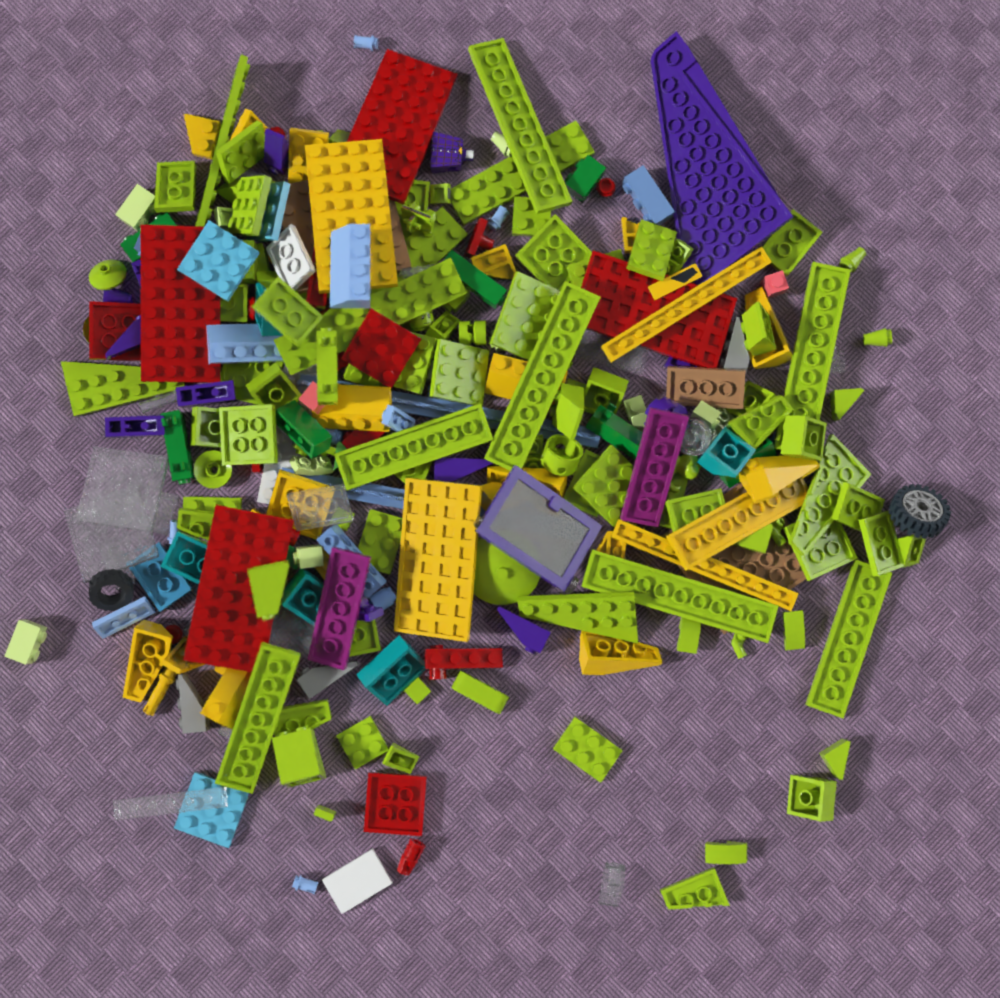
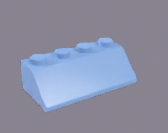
[330,224,371,308]
[206,324,284,364]

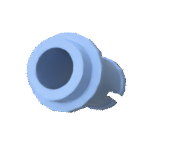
[354,35,378,51]
[487,206,509,231]
[167,520,182,544]
[292,875,318,894]

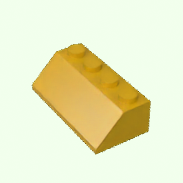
[484,353,568,409]
[312,383,392,432]

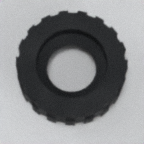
[89,569,134,611]

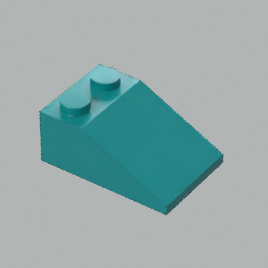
[160,531,208,584]
[280,568,324,627]

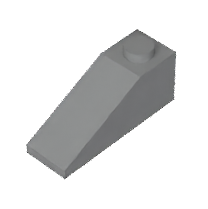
[296,661,360,699]

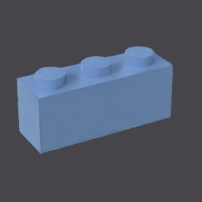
[622,165,675,225]

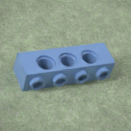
[316,523,387,599]

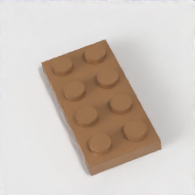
[666,366,746,409]

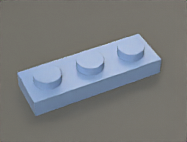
[382,405,416,432]
[92,596,155,639]

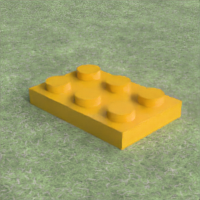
[288,128,329,184]

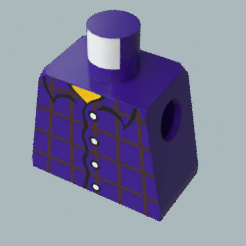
[430,132,474,173]

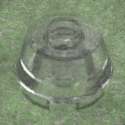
[680,417,712,456]

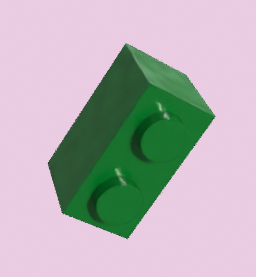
[564,155,606,203]

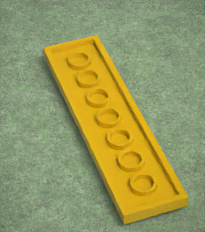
[666,479,809,571]

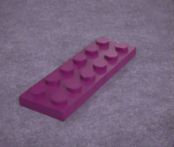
[620,407,689,527]
[307,546,371,670]

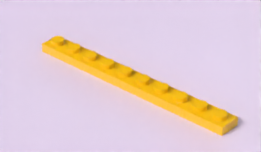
[601,246,772,363]
[611,519,799,611]

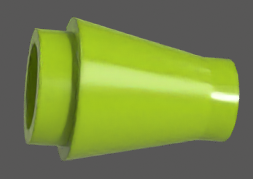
[839,247,866,273]
[863,328,892,347]

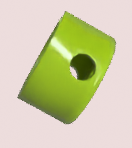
[541,434,583,476]

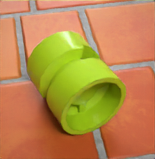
[459,320,486,346]

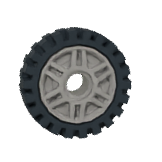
[889,484,951,539]

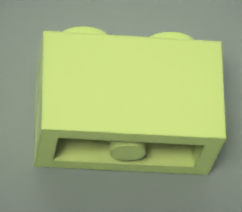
[115,184,156,231]
[4,619,47,665]

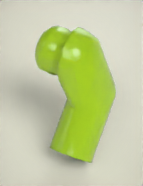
[771,518,787,547]
[731,634,748,659]

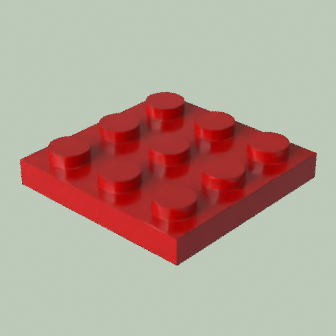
[89,301,141,361]
[341,308,421,388]
[363,772,427,836]

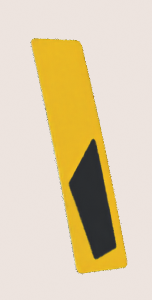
[648,264,702,300]

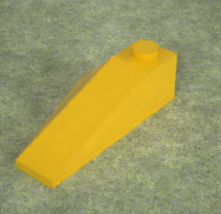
[745,287,793,369]
[739,455,820,504]
[487,466,567,516]
[122,620,173,703]
[579,631,662,675]
[200,668,252,730]

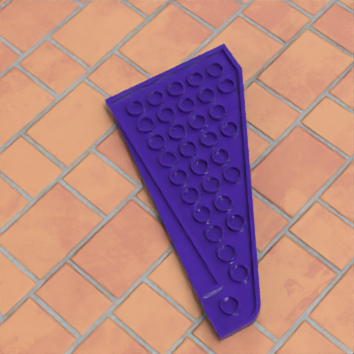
[651,31,794,285]

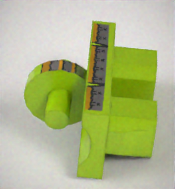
[400,203,436,234]

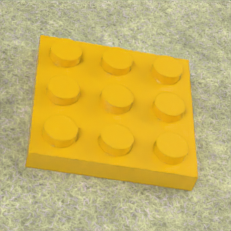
[266,469,336,539]

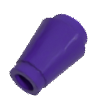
[103,288,133,303]

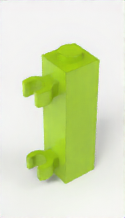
[316,328,338,405]

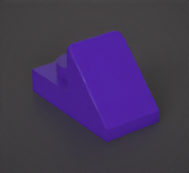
[357,594,384,622]

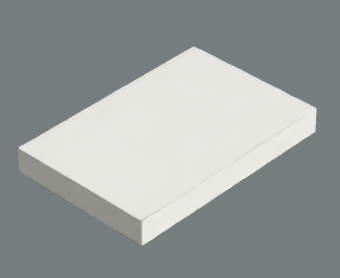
[266,224,316,291]
[322,848,393,914]

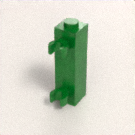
[443,249,507,310]
[585,403,643,460]
[160,410,196,485]

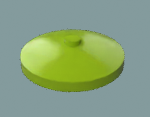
[473,530,541,605]

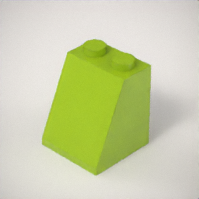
[248,560,289,620]
[272,726,327,788]

